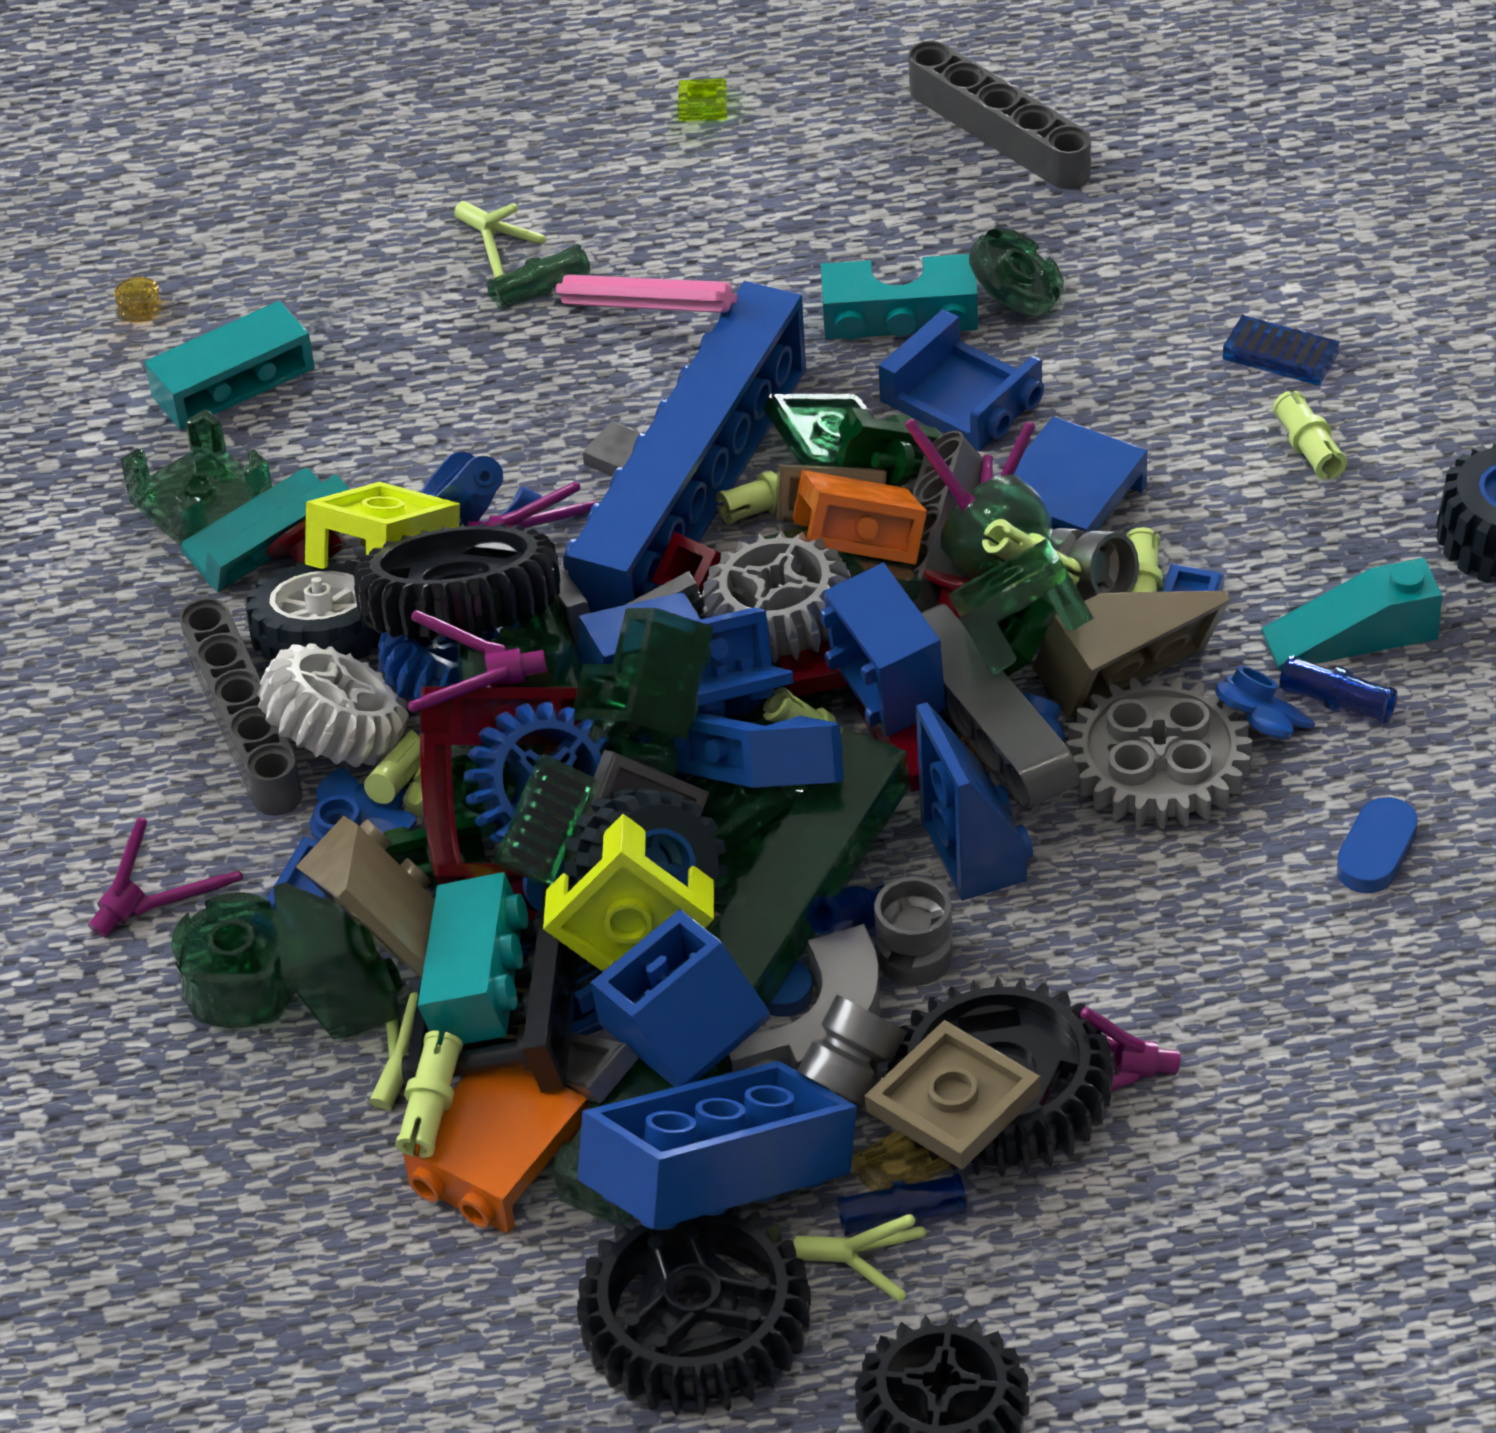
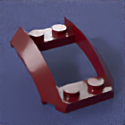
[420,686,588,921]

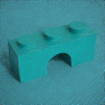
[820,254,978,340]

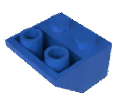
[590,909,771,1087]

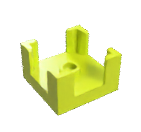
[305,482,460,569]
[543,814,714,972]

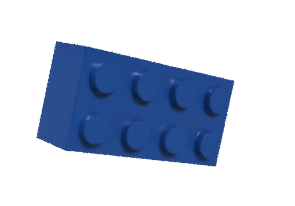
[577,1060,857,1230]

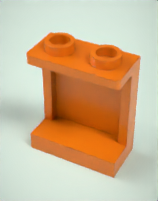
[792,470,927,565]
[403,1065,589,1234]

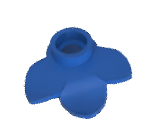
[1215,666,1315,740]
[310,767,417,841]

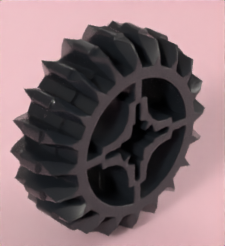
[855,1313,1030,1433]

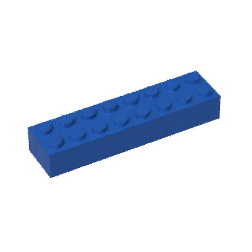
[563,280,806,613]

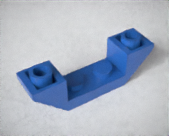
[672,703,844,788]

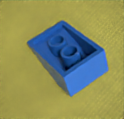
[916,702,1033,901]

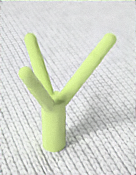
[454,201,546,282]
[369,992,418,1111]
[794,1214,926,1301]

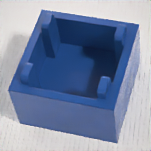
[820,562,946,738]

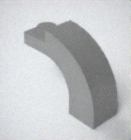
[725,924,880,1087]

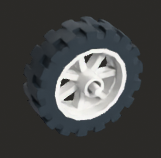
[246,559,381,661]

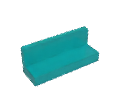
[181,468,349,592]

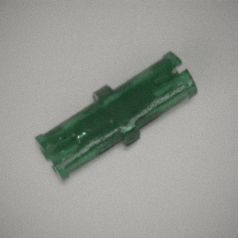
[486,244,590,310]

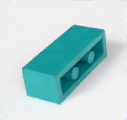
[144,300,315,430]
[417,872,528,1045]

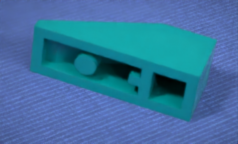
[1262,557,1442,671]

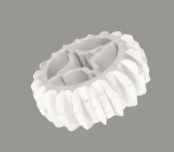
[257,643,409,767]

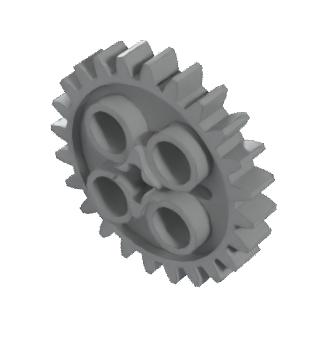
[1066,675,1252,829]

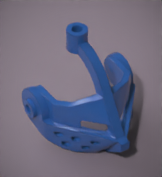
[420,451,542,527]

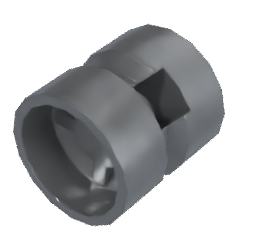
[1035,528,1139,600]
[874,876,953,986]
[797,995,907,1107]

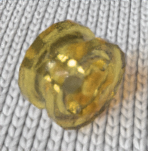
[114,277,162,323]

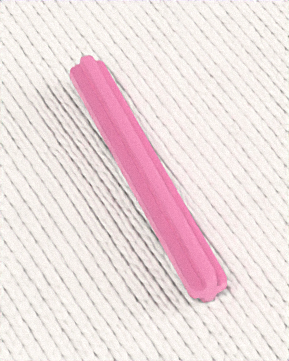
[555,275,737,313]

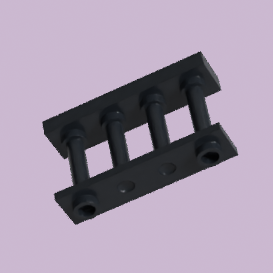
[402,886,580,1093]

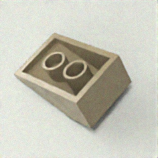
[1033,591,1230,719]
[296,816,435,977]

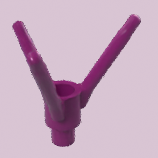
[905,419,1035,549]
[468,481,597,529]
[408,610,547,713]
[88,817,243,938]
[1080,1007,1180,1092]

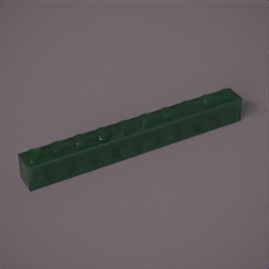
[552,728,909,1226]

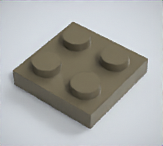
[864,1020,1042,1170]

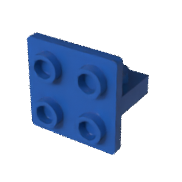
[643,607,794,712]

